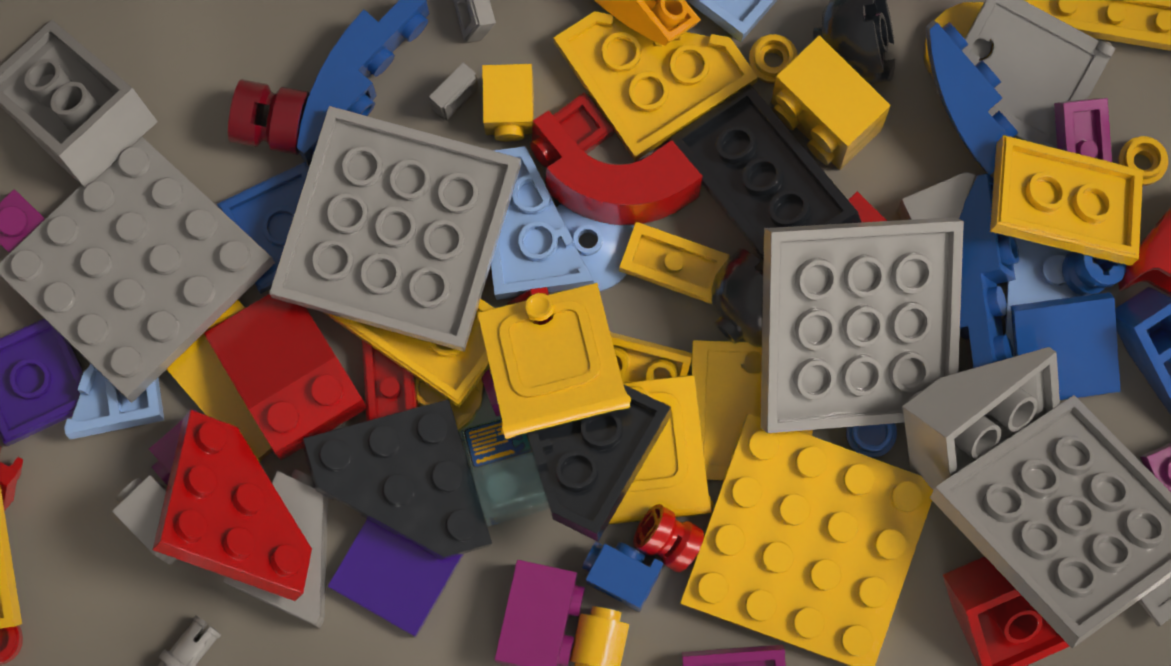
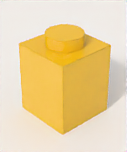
[482,64,534,142]

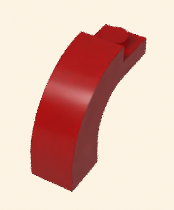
[530,110,703,225]

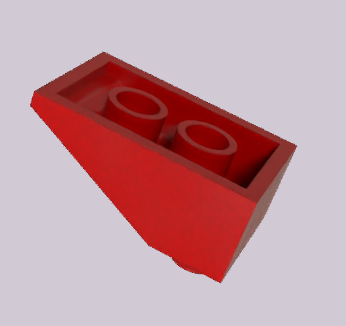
[204,294,366,461]

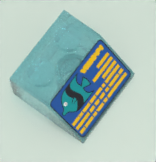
[461,418,549,526]

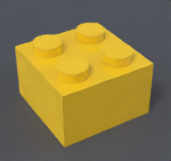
[771,36,891,170]

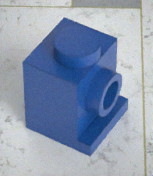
[582,541,664,612]

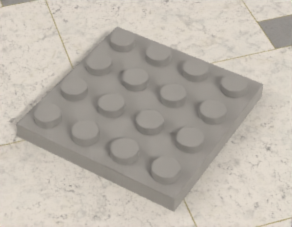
[269,106,521,352]
[0,137,275,403]
[761,217,964,433]
[930,395,1171,649]

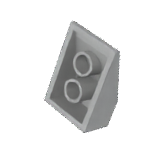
[0,20,158,188]
[902,347,1060,490]

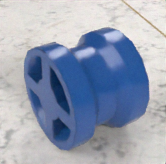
[1062,252,1126,296]

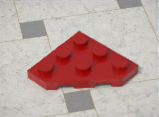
[152,410,312,601]

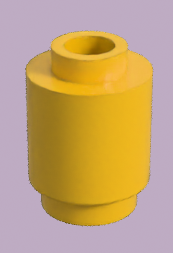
[570,606,630,666]

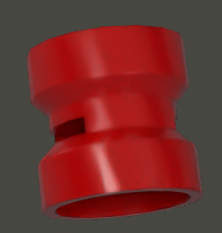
[633,504,704,572]

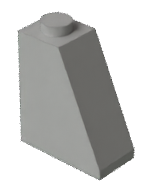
[224,469,328,628]

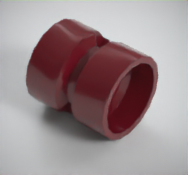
[228,79,310,155]

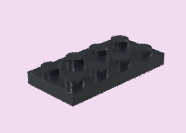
[669,84,861,261]

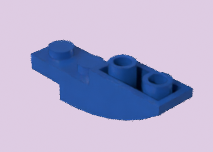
[297,0,430,165]
[925,20,1018,175]
[959,174,1019,368]

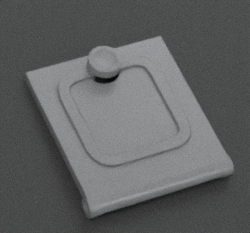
[936,0,1116,148]

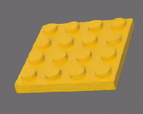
[679,413,933,666]

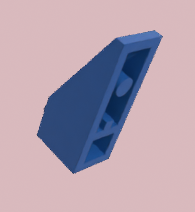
[1115,287,1171,415]

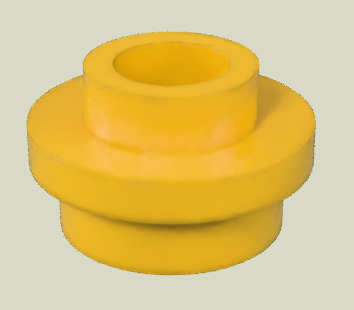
[749,34,798,83]
[1118,136,1168,186]

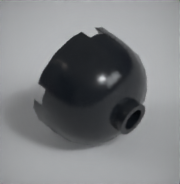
[813,0,895,84]
[711,248,763,347]

